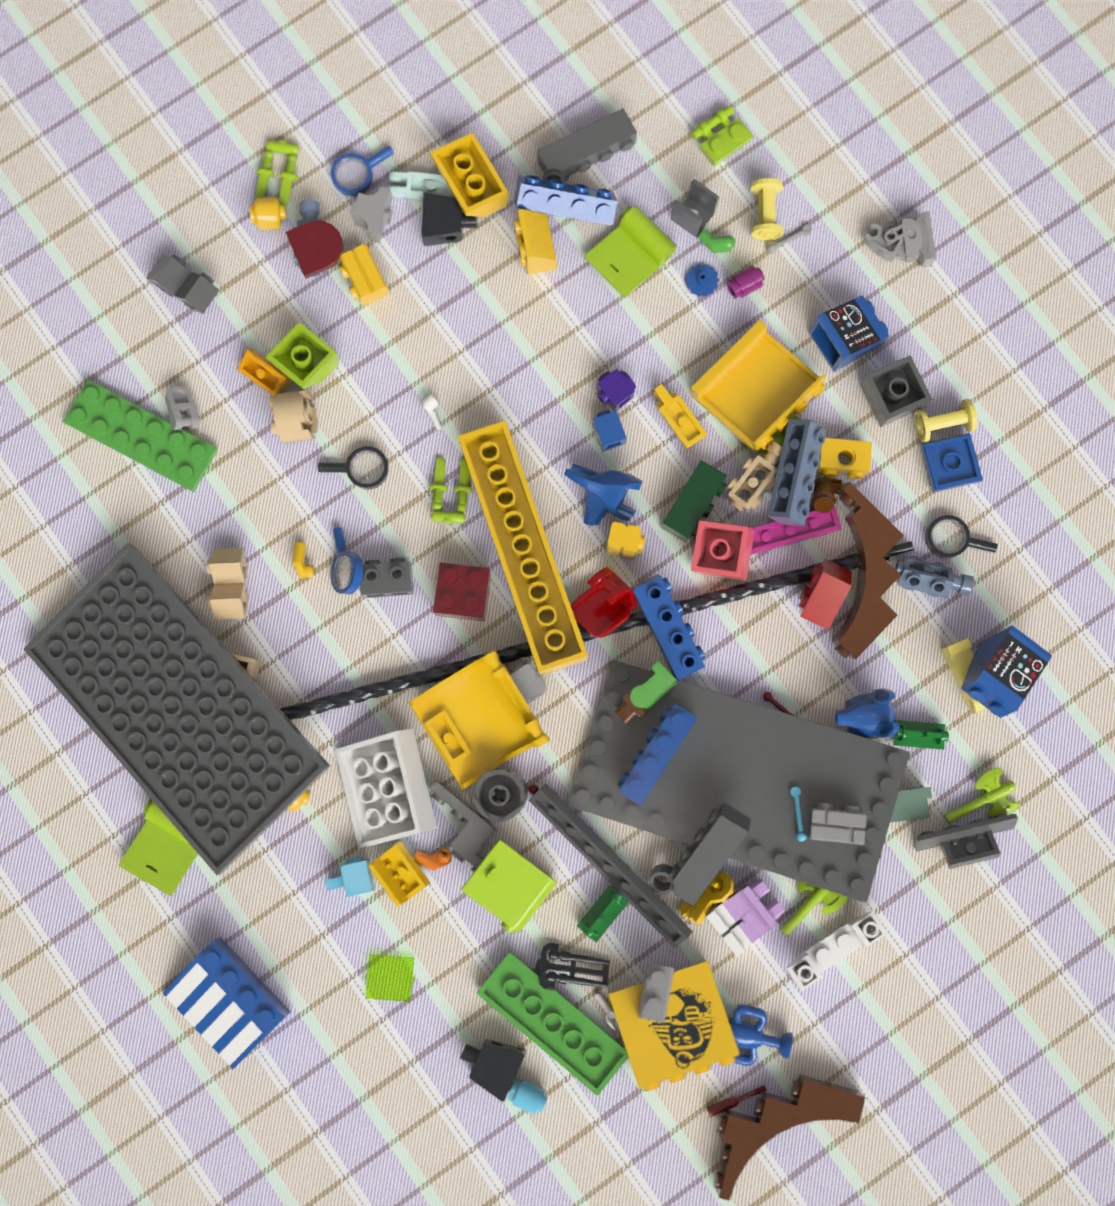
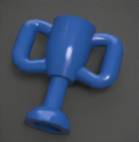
[729,1004,793,1066]

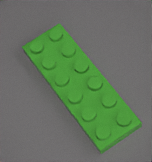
[63,380,218,492]
[476,951,628,1096]

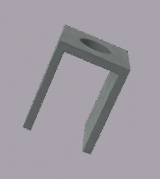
[671,179,719,238]

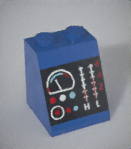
[809,295,889,373]
[961,625,1052,718]

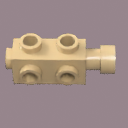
[727,442,783,513]

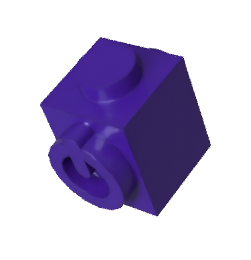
[596,368,636,411]

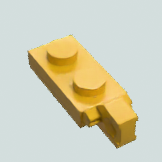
[653,384,707,450]

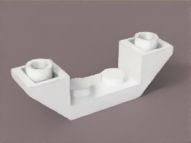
[786,910,888,992]

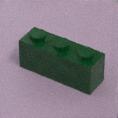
[661,460,727,543]

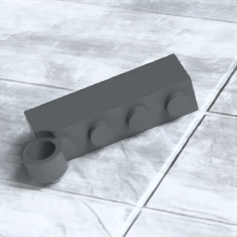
[537,108,637,184]
[649,803,751,905]

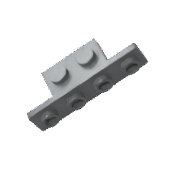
[914,813,1018,869]

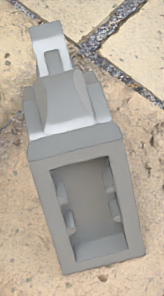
[863,211,936,267]

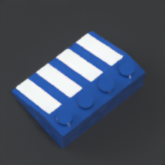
[162,937,291,1069]

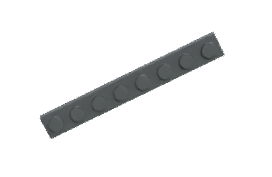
[528,783,693,948]

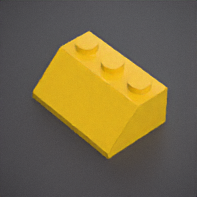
[430,132,509,217]

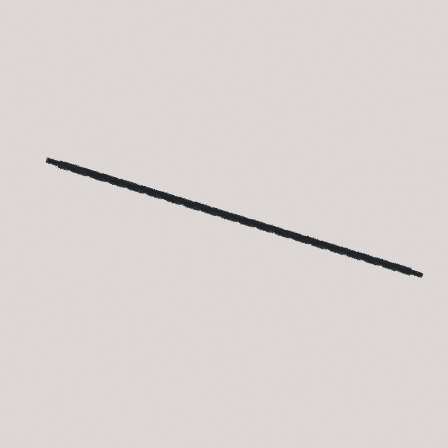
[280,541,914,721]

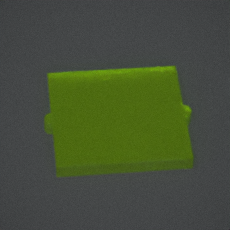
[365,954,415,1002]

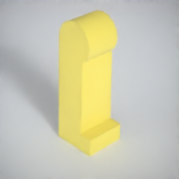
[941,638,987,714]

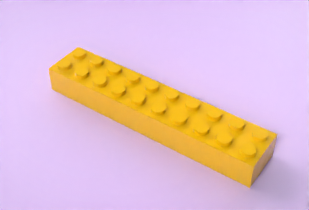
[458,420,588,676]

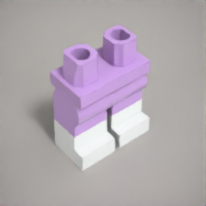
[706,879,785,957]

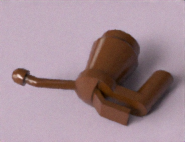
[812,477,846,513]

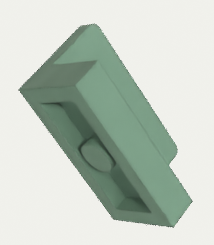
[890,787,932,822]

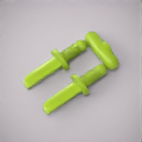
[254,140,300,206]
[429,456,473,524]

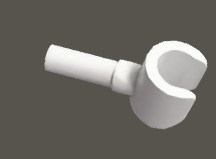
[422,395,443,431]
[595,993,616,1030]

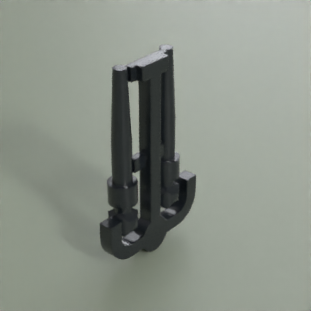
[535,943,610,991]

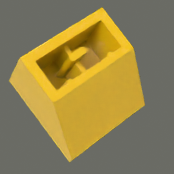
[514,209,557,275]

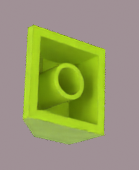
[265,322,339,389]

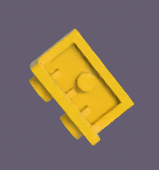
[368,841,431,907]

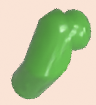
[698,229,735,253]

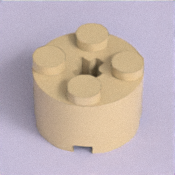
[269,389,318,443]

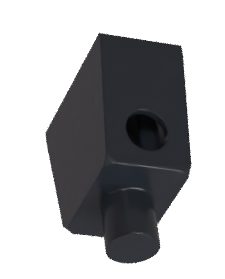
[422,192,478,246]
[459,1039,526,1102]

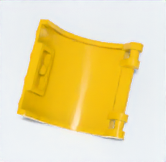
[408,650,550,789]

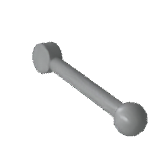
[767,224,812,253]

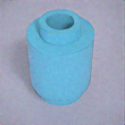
[507,1079,548,1115]

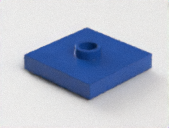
[920,433,983,493]

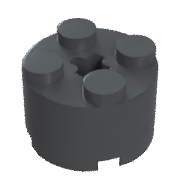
[474,768,528,821]

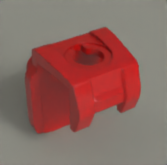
[571,566,637,638]

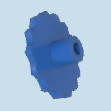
[685,264,719,297]

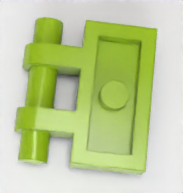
[690,105,753,167]

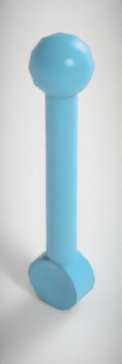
[790,787,807,842]

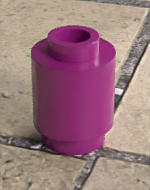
[726,265,765,299]

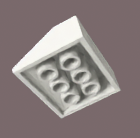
[335,729,437,849]

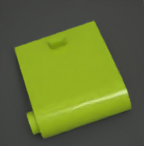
[584,206,678,298]
[118,799,198,897]
[460,839,557,934]

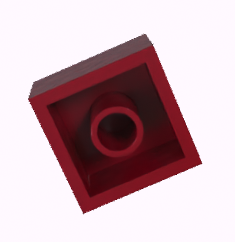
[433,562,491,622]

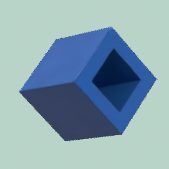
[592,410,627,452]

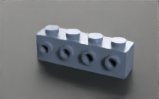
[767,419,825,526]

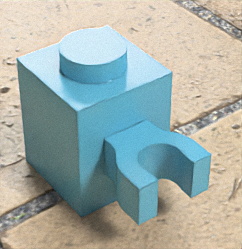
[325,856,375,897]

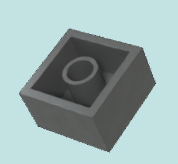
[859,355,933,427]

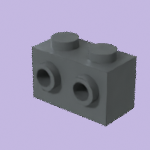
[360,558,414,599]

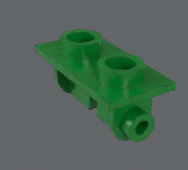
[893,720,949,750]
[576,886,629,943]

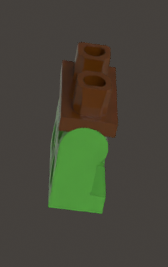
[615,661,677,724]

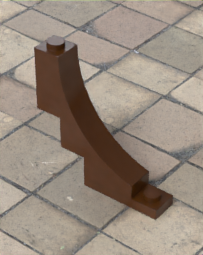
[832,482,904,659]

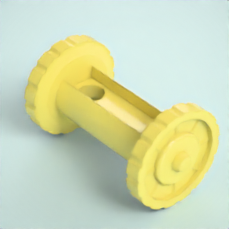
[750,178,784,240]
[914,399,977,442]

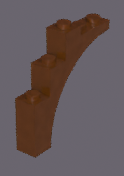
[714,1074,866,1201]

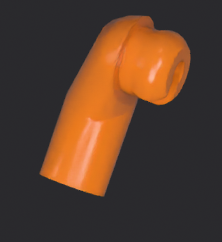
[414,848,452,871]

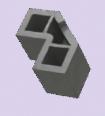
[146,254,219,314]

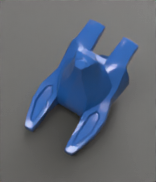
[564,464,642,526]
[835,688,899,739]

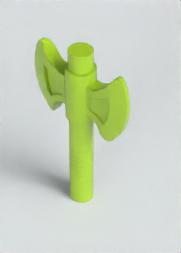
[944,768,1019,824]
[780,881,848,937]

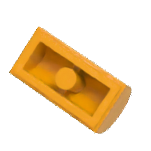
[237,348,291,396]

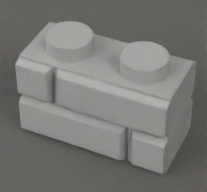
[510,662,546,704]
[808,803,867,845]
[638,963,674,1023]

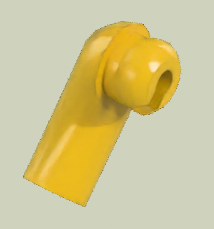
[292,542,315,579]

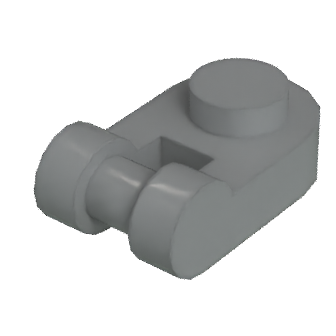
[165,385,199,430]

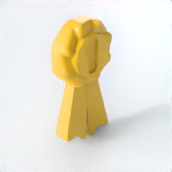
[677,872,734,925]

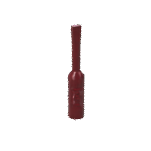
[706,1085,767,1118]

